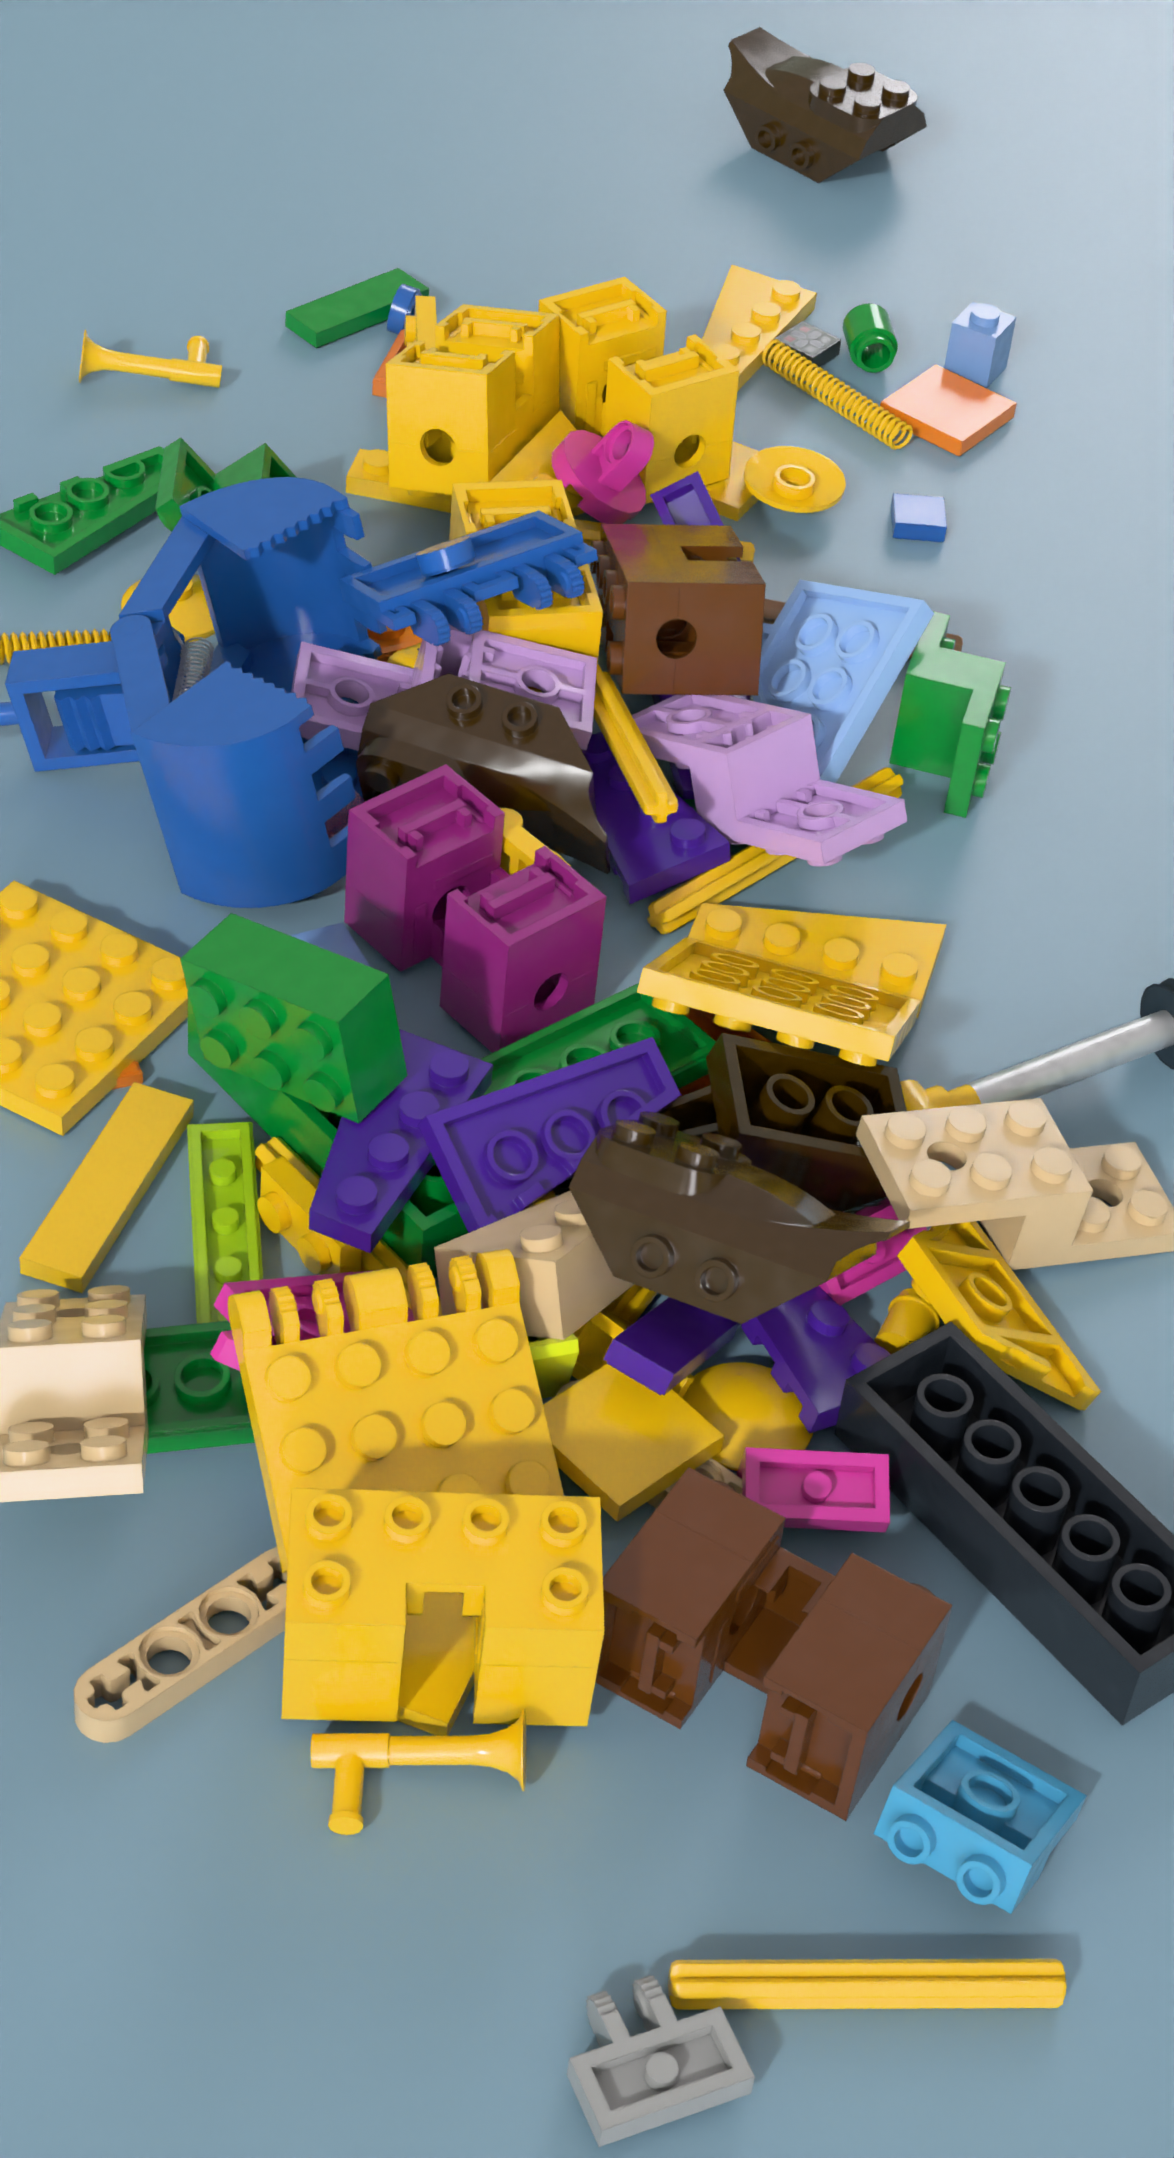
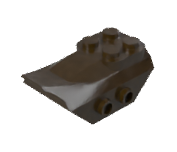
[723,27,927,183]
[356,674,610,874]
[569,1111,910,1324]

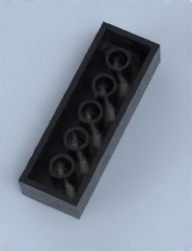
[834,1322,1174,1726]

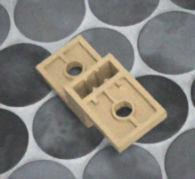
[856,1098,1174,1270]
[0,1285,149,1502]

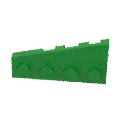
[0,446,164,575]

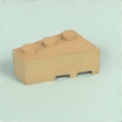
[434,1191,634,1340]

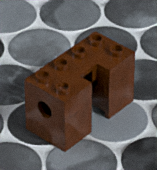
[590,524,766,696]
[595,1467,953,1821]

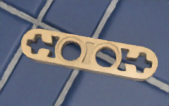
[74,1547,287,1743]

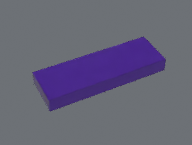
[604,1297,740,1395]

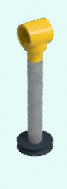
[900,978,1174,1111]

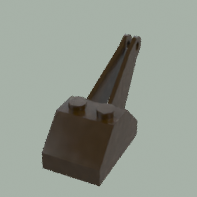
[554,1033,907,1212]

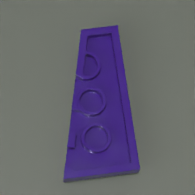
[309,1029,493,1253]

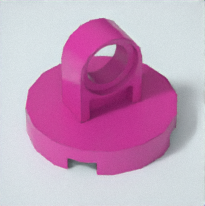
[552,420,654,524]

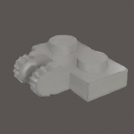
[567,1975,755,2147]

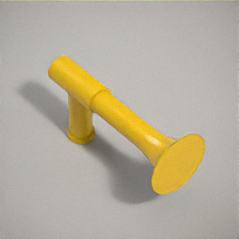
[79,329,222,388]
[311,1709,527,1835]

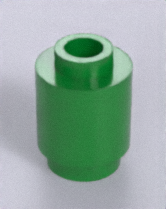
[842,303,898,373]

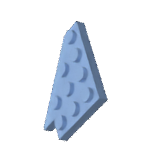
[752,580,934,783]

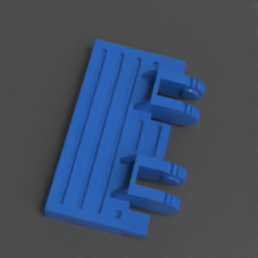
[339,510,598,646]

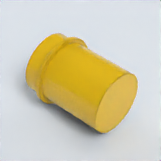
[874,1288,940,1354]

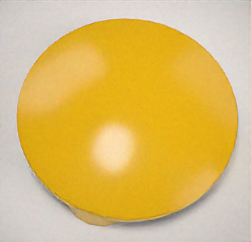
[683,1362,813,1471]

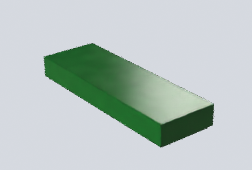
[285,268,429,348]

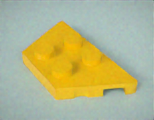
[897,1221,1101,1411]

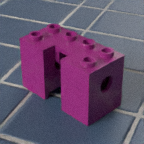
[344,764,607,1053]

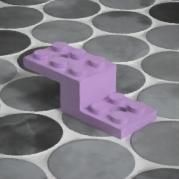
[291,625,597,751]
[632,695,907,867]

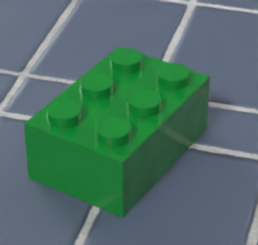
[180,913,408,1124]

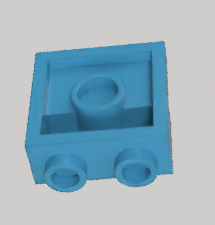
[873,1720,1087,1914]

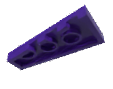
[581,732,730,904]
[418,1037,681,1233]
[741,1286,891,1434]

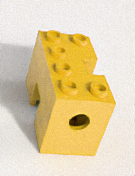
[538,277,739,504]
[386,304,560,498]
[449,480,603,693]
[281,1488,604,1727]

